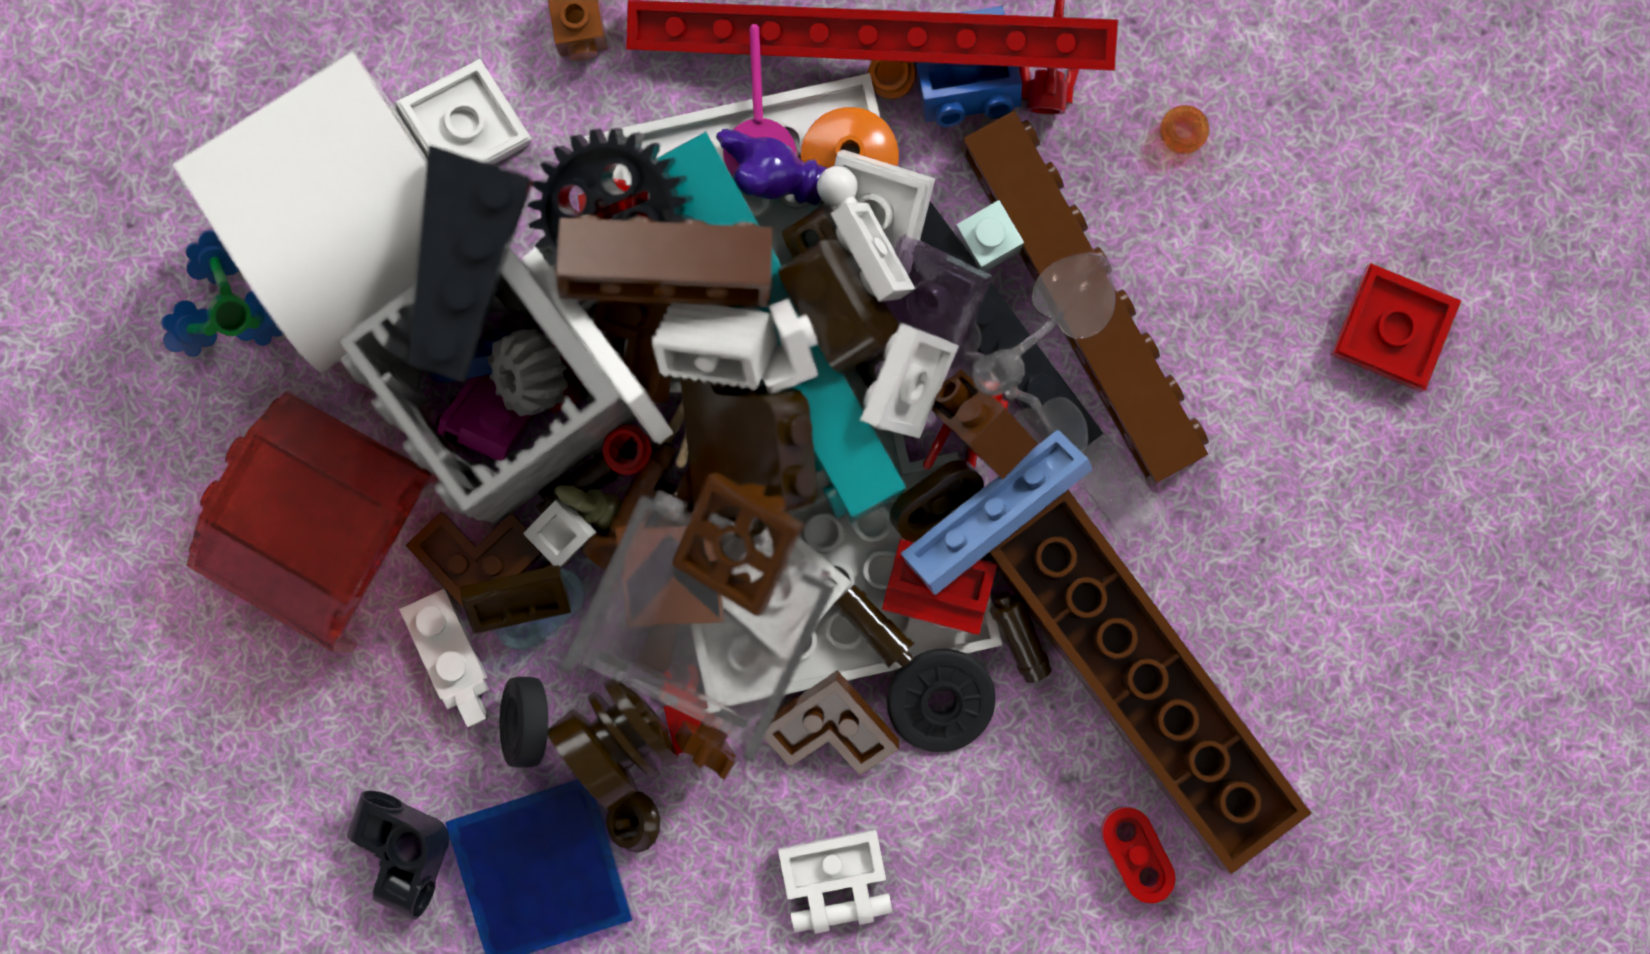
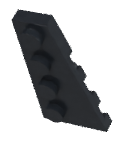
[409,144,533,383]

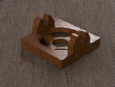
[671,472,804,617]

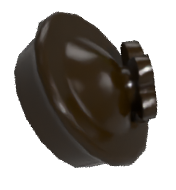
[606,791,661,853]

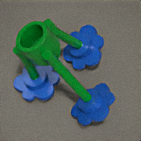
[161,230,284,357]

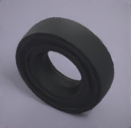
[499,677,549,768]

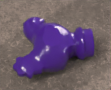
[716,129,828,205]

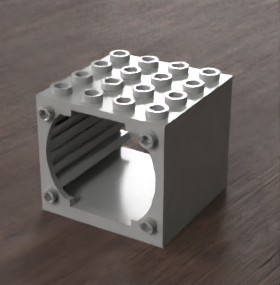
[338,248,638,525]

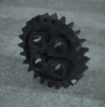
[527,128,694,266]

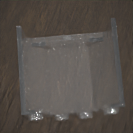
[560,491,836,761]

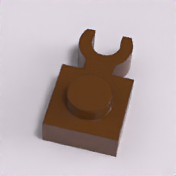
[674,720,736,780]

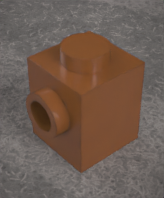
[548,0,608,61]

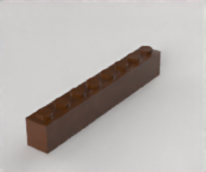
[960,110,1209,487]

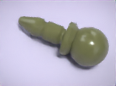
[555,485,622,532]

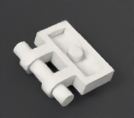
[778,829,893,934]

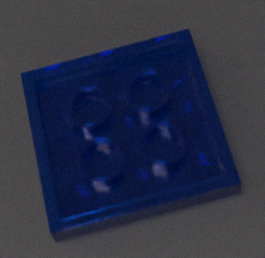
[445,779,634,954]

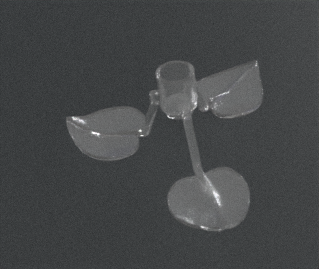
[910,253,1115,455]

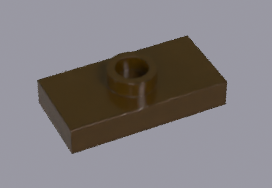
[460,565,572,634]

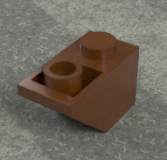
[932,368,1039,480]

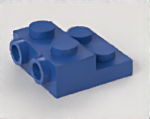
[914,6,1022,127]

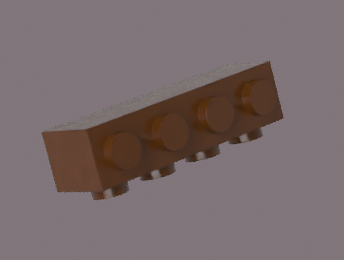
[556,215,772,308]

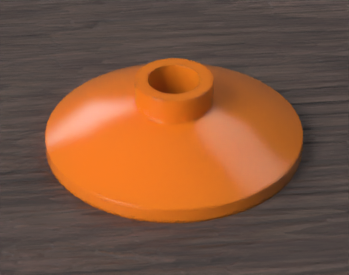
[801,107,899,168]

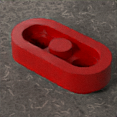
[1100,806,1176,904]

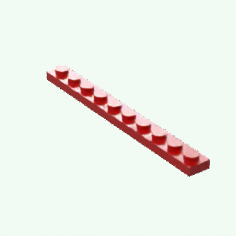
[626,0,1119,71]

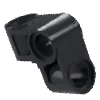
[347,790,450,920]

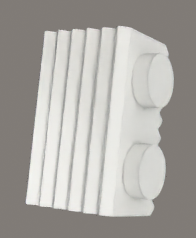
[653,304,777,390]

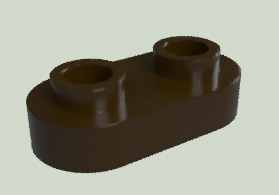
[889,460,984,542]

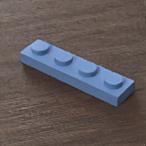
[901,430,1093,595]

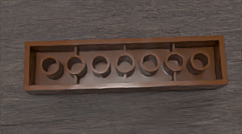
[986,489,1312,874]

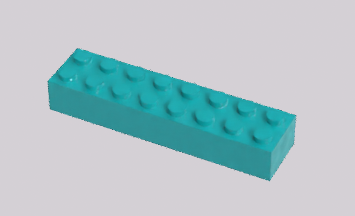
[656,131,906,524]

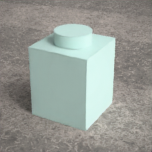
[954,200,1024,273]

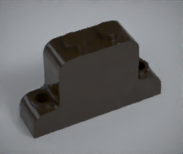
[778,204,900,389]
[680,377,817,550]

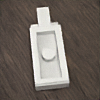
[399,588,489,727]

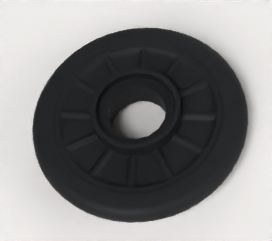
[887,649,996,752]

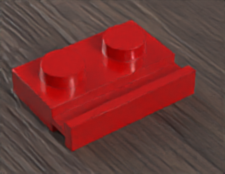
[881,539,997,635]

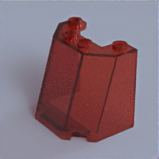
[186,391,441,653]

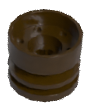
[548,676,679,812]

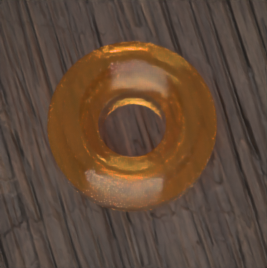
[1160,105,1209,154]

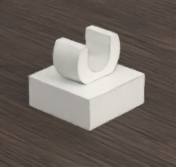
[523,498,596,567]

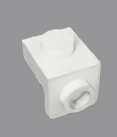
[762,299,818,393]

